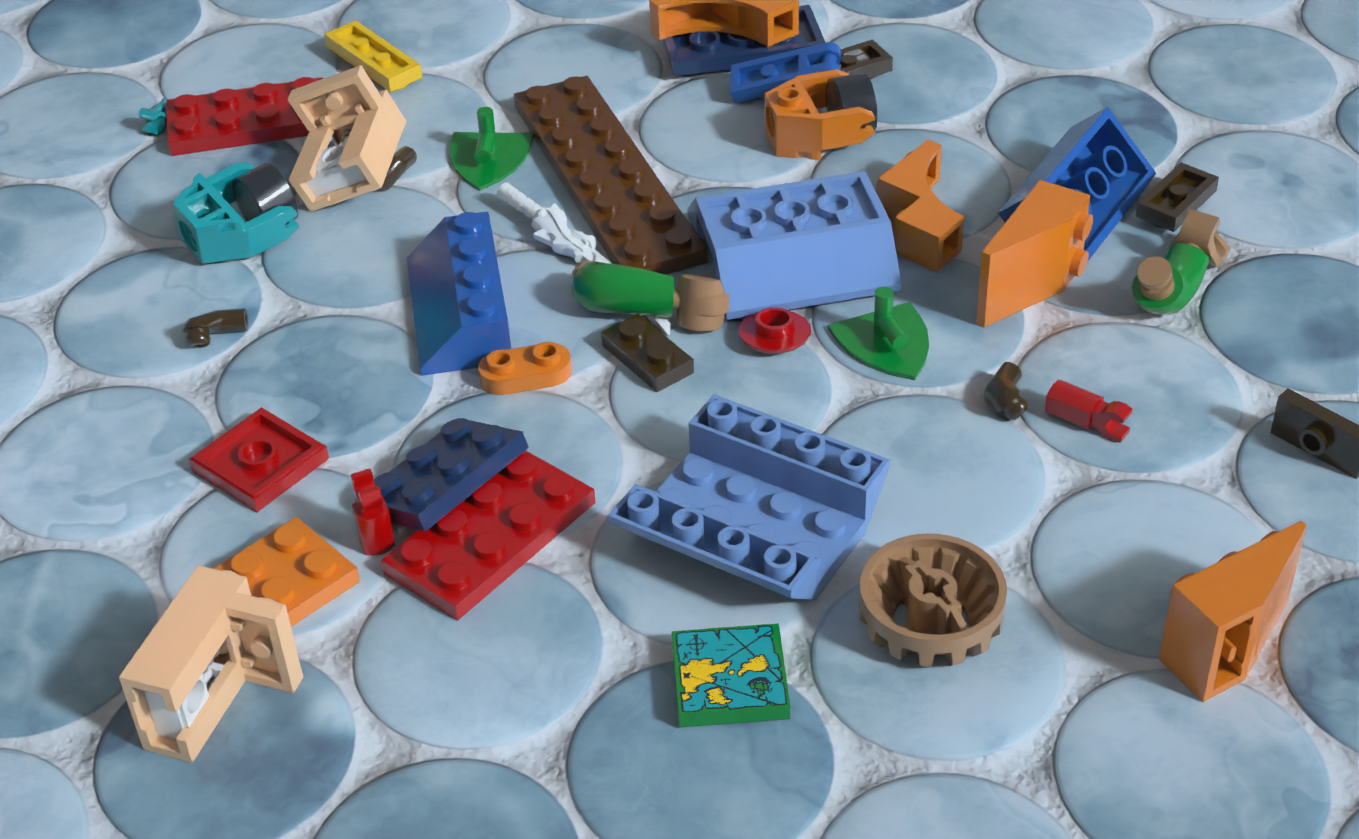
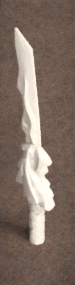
[497,183,671,336]

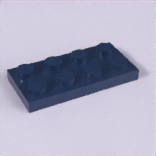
[662,5,826,76]

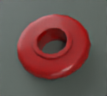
[739,307,811,354]

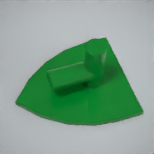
[450,107,533,191]
[827,287,929,380]

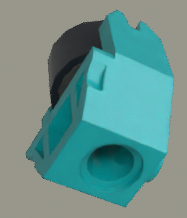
[173,162,299,264]

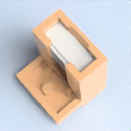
[287,65,406,212]
[119,565,303,763]

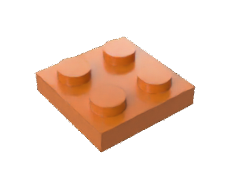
[213,516,360,627]

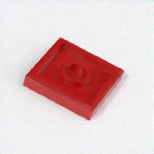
[189,407,329,513]

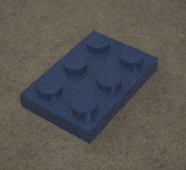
[355,418,529,532]

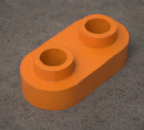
[478,342,572,395]

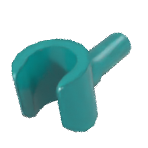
[139,98,168,135]

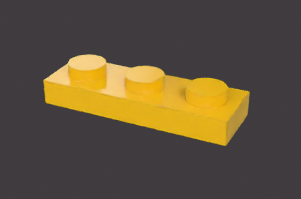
[324,20,423,92]

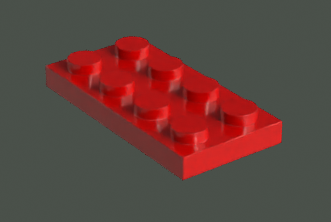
[166,77,324,156]
[381,451,596,621]

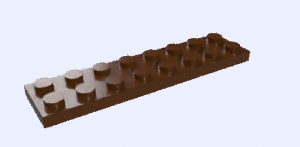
[513,75,708,274]

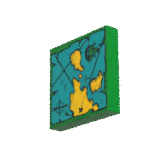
[672,623,790,727]

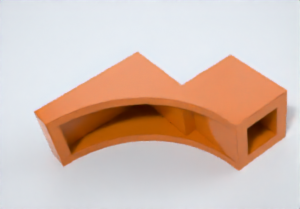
[649,0,799,47]
[876,139,964,273]

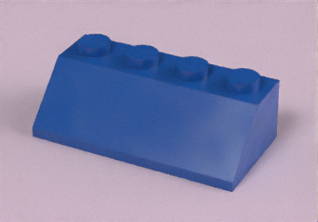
[998,107,1157,261]
[406,211,511,376]

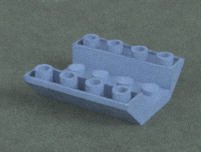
[687,171,902,320]
[607,394,890,600]

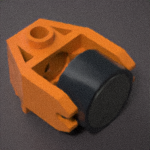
[765,69,878,160]

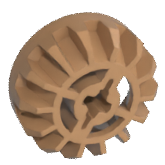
[859,534,1007,668]

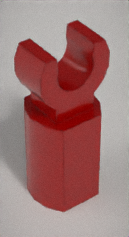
[1045,380,1133,443]
[350,468,395,556]

